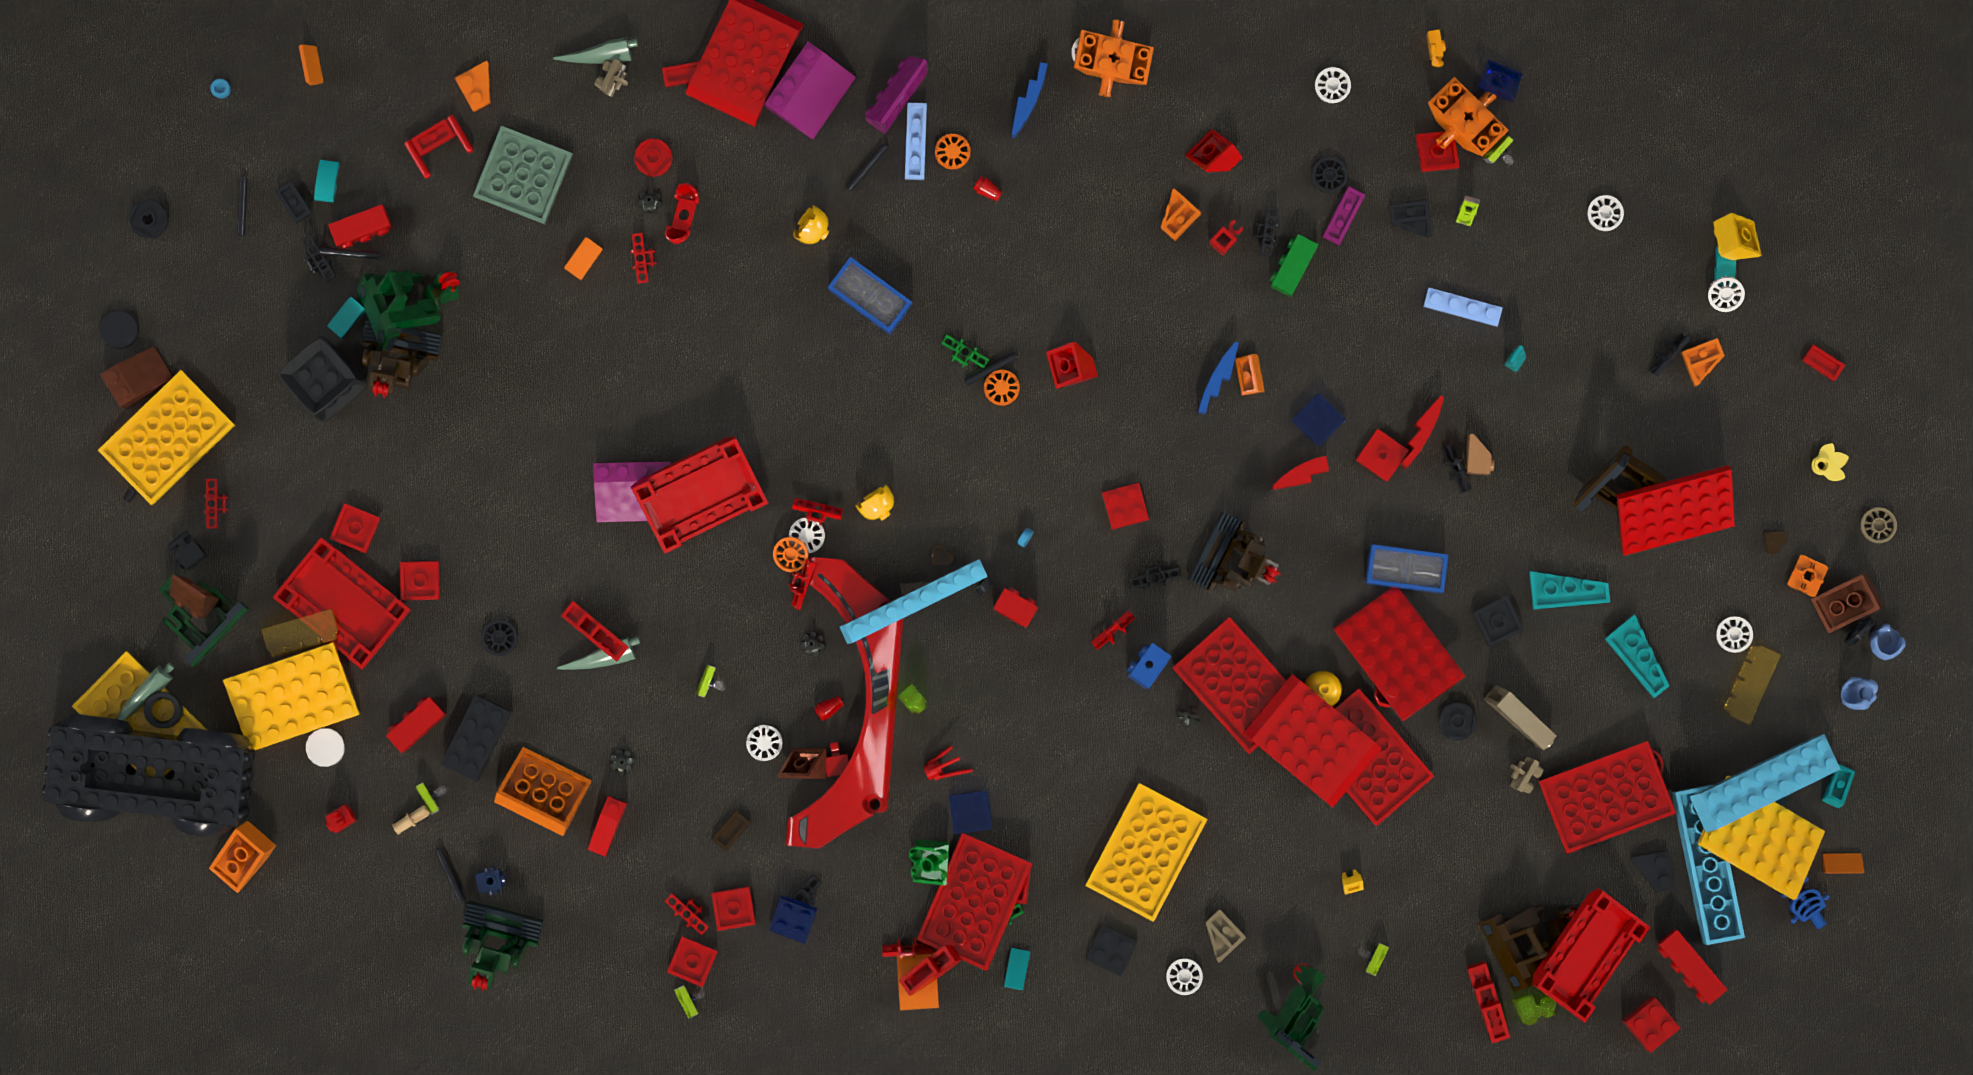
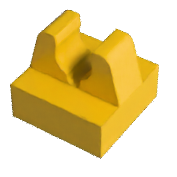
[1342,870,1364,895]

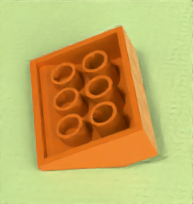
[494,747,592,836]

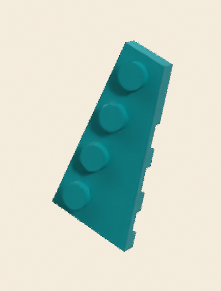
[1529,571,1610,609]
[1604,614,1669,698]

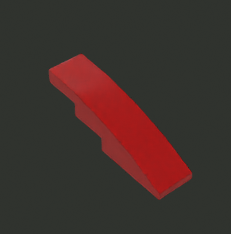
[1400,395,1444,469]
[561,601,629,662]
[1467,961,1510,1044]

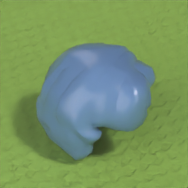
[1869,623,1906,660]
[1841,676,1878,710]

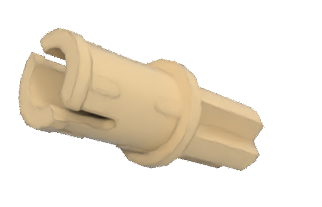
[392,805,430,835]

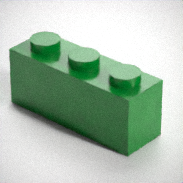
[1269,234,1319,297]

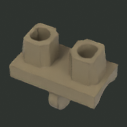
[595,59,628,97]
[1509,757,1544,793]

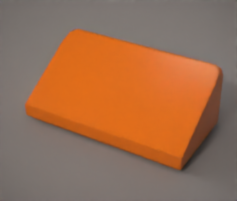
[299,45,323,86]
[564,237,603,280]
[1235,354,1264,396]
[1822,853,1864,873]

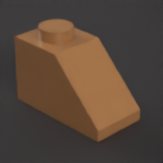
[1465,434,1494,475]

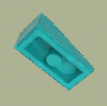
[327,297,366,339]
[1505,345,1526,372]
[1822,764,1855,808]
[1004,948,1030,990]

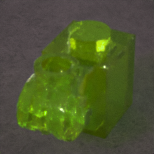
[898,684,927,714]
[1512,994,1556,1026]

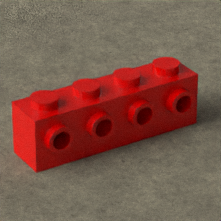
[1656,929,1728,1005]

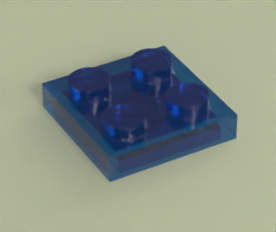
[1478,59,1523,102]
[1292,393,1346,447]
[949,790,992,834]
[769,895,818,944]

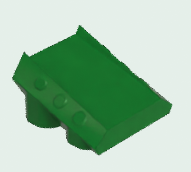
[909,839,949,885]

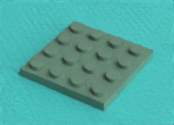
[473,126,573,225]

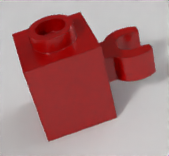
[1209,220,1243,256]
[826,742,849,777]
[325,804,358,833]

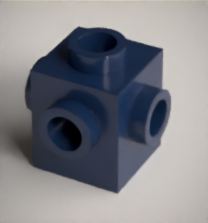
[475,866,506,895]

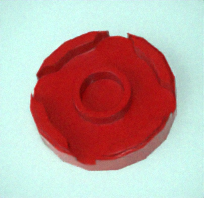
[634,139,673,177]

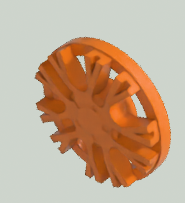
[935,133,970,170]
[984,370,1020,406]
[773,536,809,572]

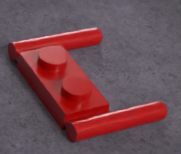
[404,115,474,178]

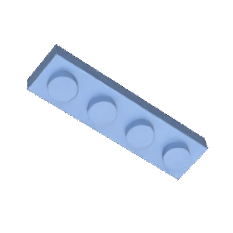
[905,103,927,180]
[1423,288,1503,327]

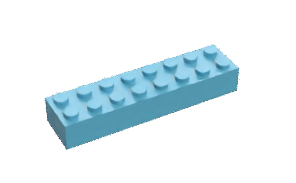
[1690,734,1840,832]
[1672,785,1745,945]

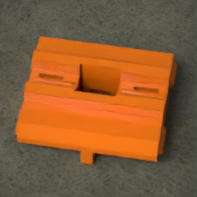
[1787,555,1828,597]

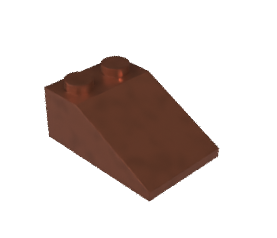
[100,346,173,409]
[1811,572,1885,634]
[170,575,219,619]

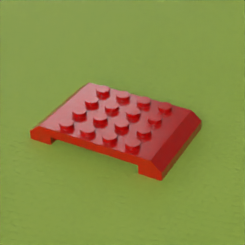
[685,0,804,127]
[631,436,768,554]
[272,537,412,670]
[1243,674,1382,807]
[1532,888,1651,1023]

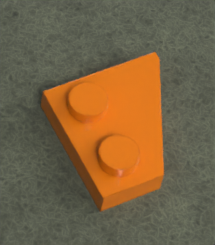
[455,61,491,112]
[1161,189,1201,241]
[1681,338,1725,387]

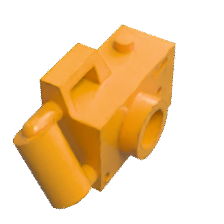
[1427,30,1446,68]

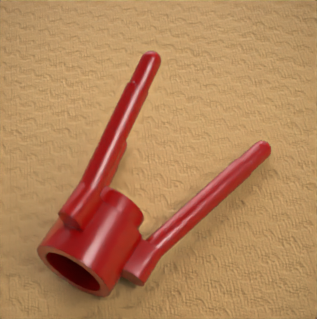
[923,746,973,781]

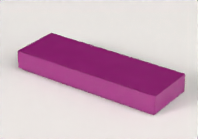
[1323,186,1366,246]

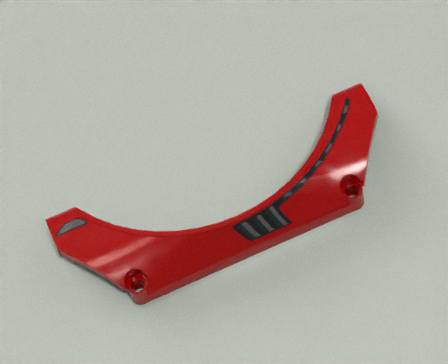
[785,557,903,848]

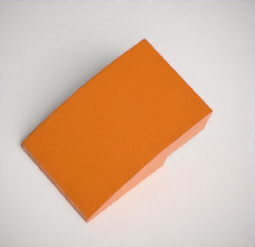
[897,948,939,1010]

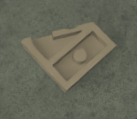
[1205,909,1246,963]

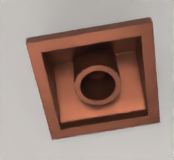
[777,748,826,779]

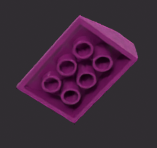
[765,42,856,140]
[865,56,928,134]
[594,462,672,522]

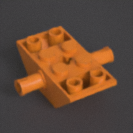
[1074,20,1154,97]
[1428,77,1509,157]

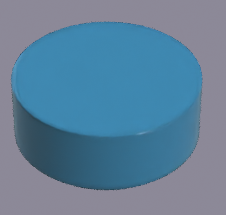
[210,79,231,99]
[1018,528,1034,547]

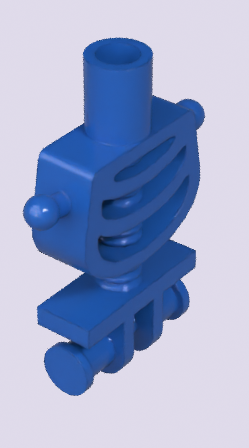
[1778,876,1829,929]

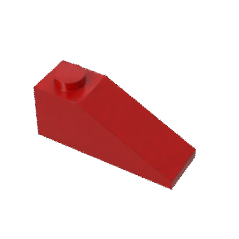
[588,796,628,857]

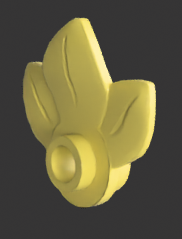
[1811,443,1849,481]

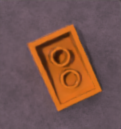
[209,821,276,893]

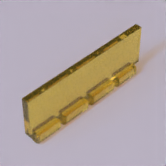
[261,609,338,658]
[1723,645,1781,725]

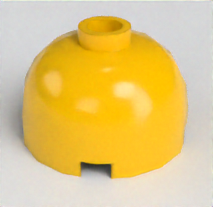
[793,205,829,244]
[855,485,894,521]
[1304,671,1342,706]

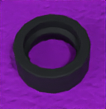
[144,692,183,728]

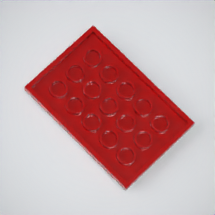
[1617,465,1735,556]
[1334,587,1465,722]
[1172,617,1286,754]
[1335,688,1434,826]
[1538,741,1676,854]
[917,833,1033,971]

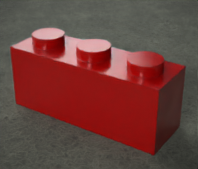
[328,204,393,249]
[386,697,447,753]

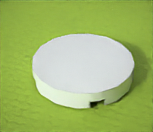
[306,729,345,767]

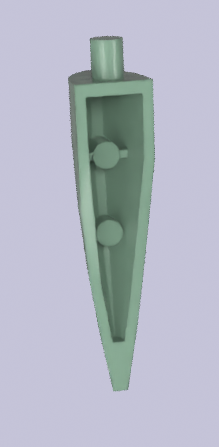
[553,37,638,64]
[557,636,640,670]
[115,663,174,721]

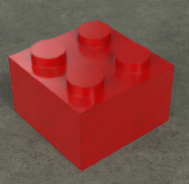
[993,587,1038,628]
[1622,996,1680,1053]

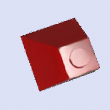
[1185,129,1243,172]
[1046,342,1098,389]

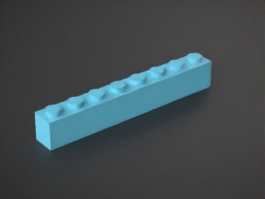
[840,559,988,644]

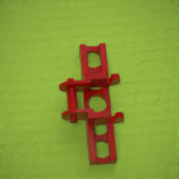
[630,233,657,284]
[203,479,228,529]
[792,498,843,526]
[788,559,815,610]
[1091,610,1136,650]
[665,894,709,935]
[882,937,933,959]

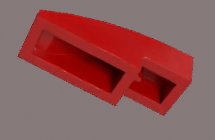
[1272,456,1329,490]
[899,945,961,996]

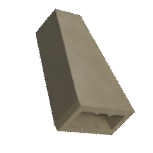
[1484,685,1556,750]

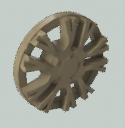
[1860,507,1897,543]

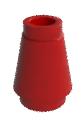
[973,176,1002,201]
[814,696,844,721]

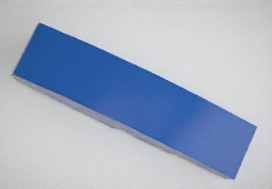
[1012,62,1048,138]
[1197,342,1239,415]

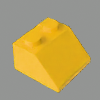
[1713,213,1761,260]

